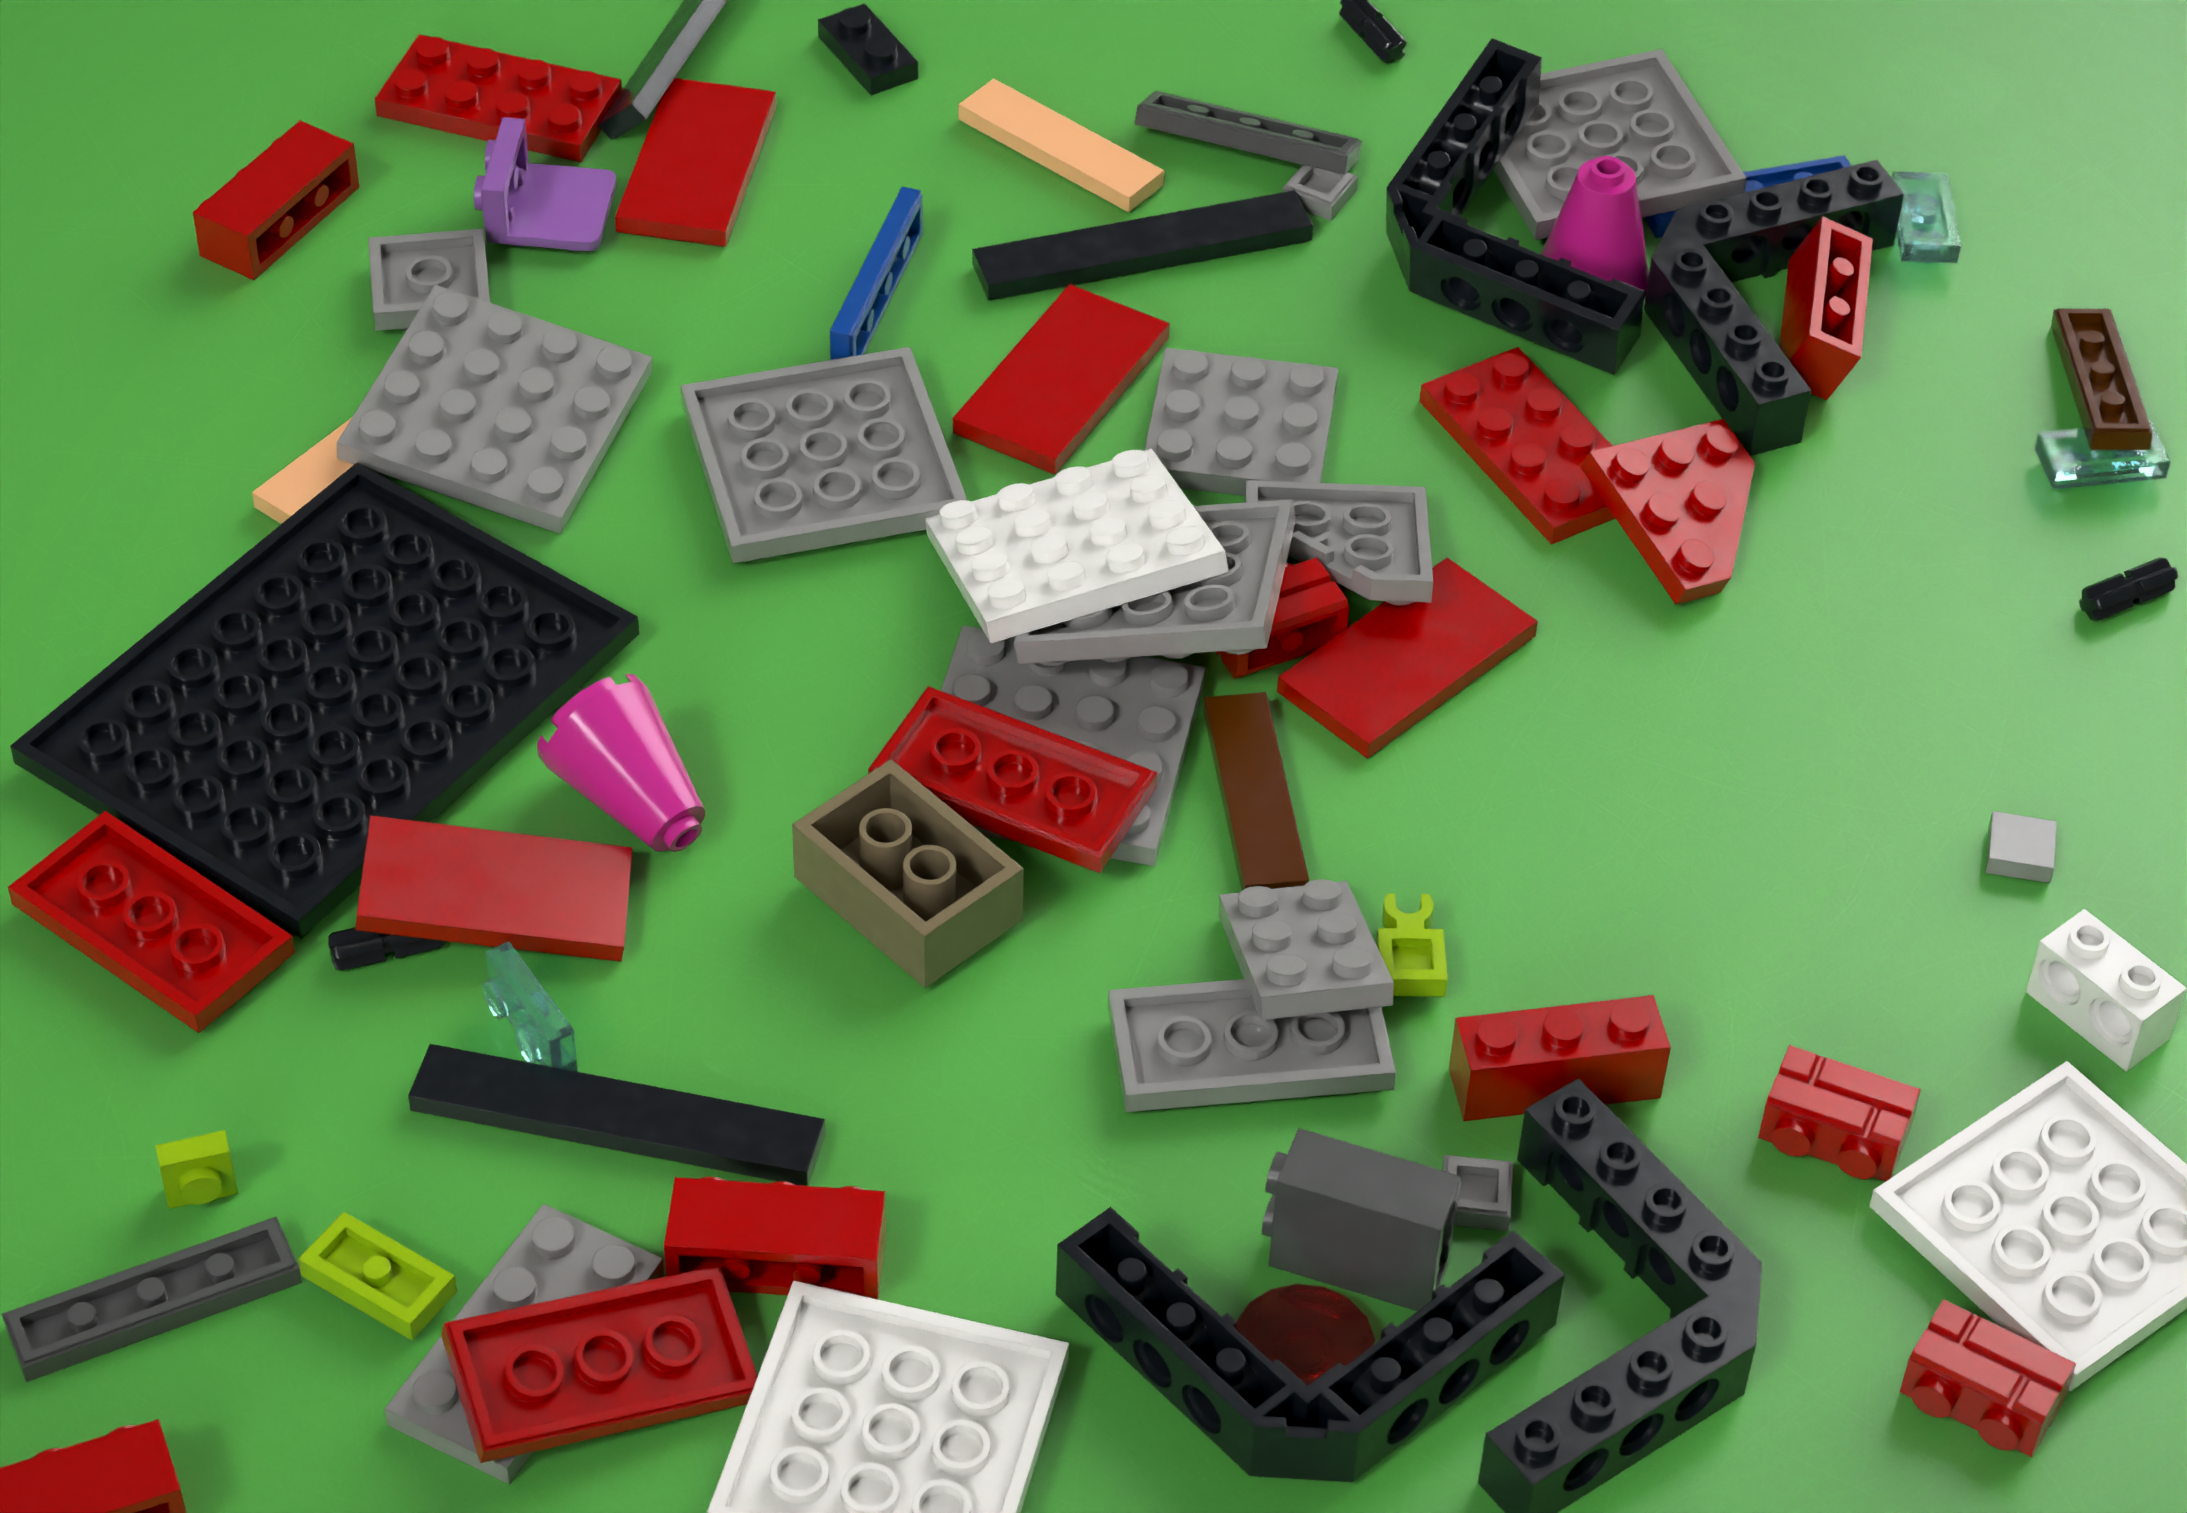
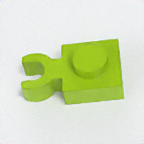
[1376,893,1448,997]

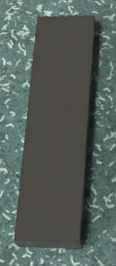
[1135,91,1362,175]
[2,1217,302,1382]

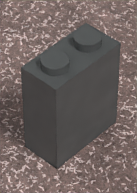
[1261,1128,1462,1311]

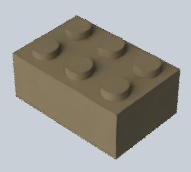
[792,759,1024,988]

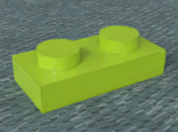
[298,1211,457,1341]

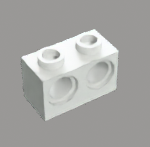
[2026,909,2187,1072]

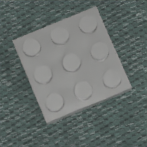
[1144,348,1338,496]

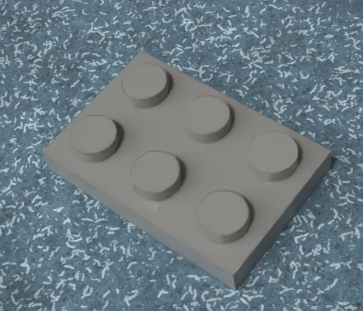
[1219,879,1394,1020]

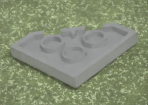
[1245,480,1433,605]

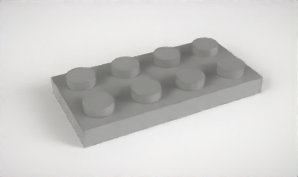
[1108,979,1396,1112]
[385,1203,664,1485]

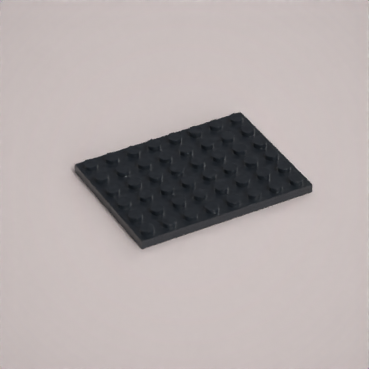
[10,462,639,938]

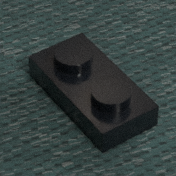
[818,3,918,96]

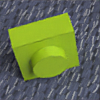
[155,1130,238,1209]

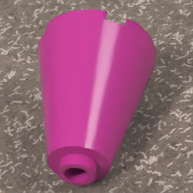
[1541,156,1649,297]
[537,674,705,852]

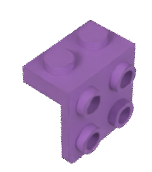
[474,117,616,251]

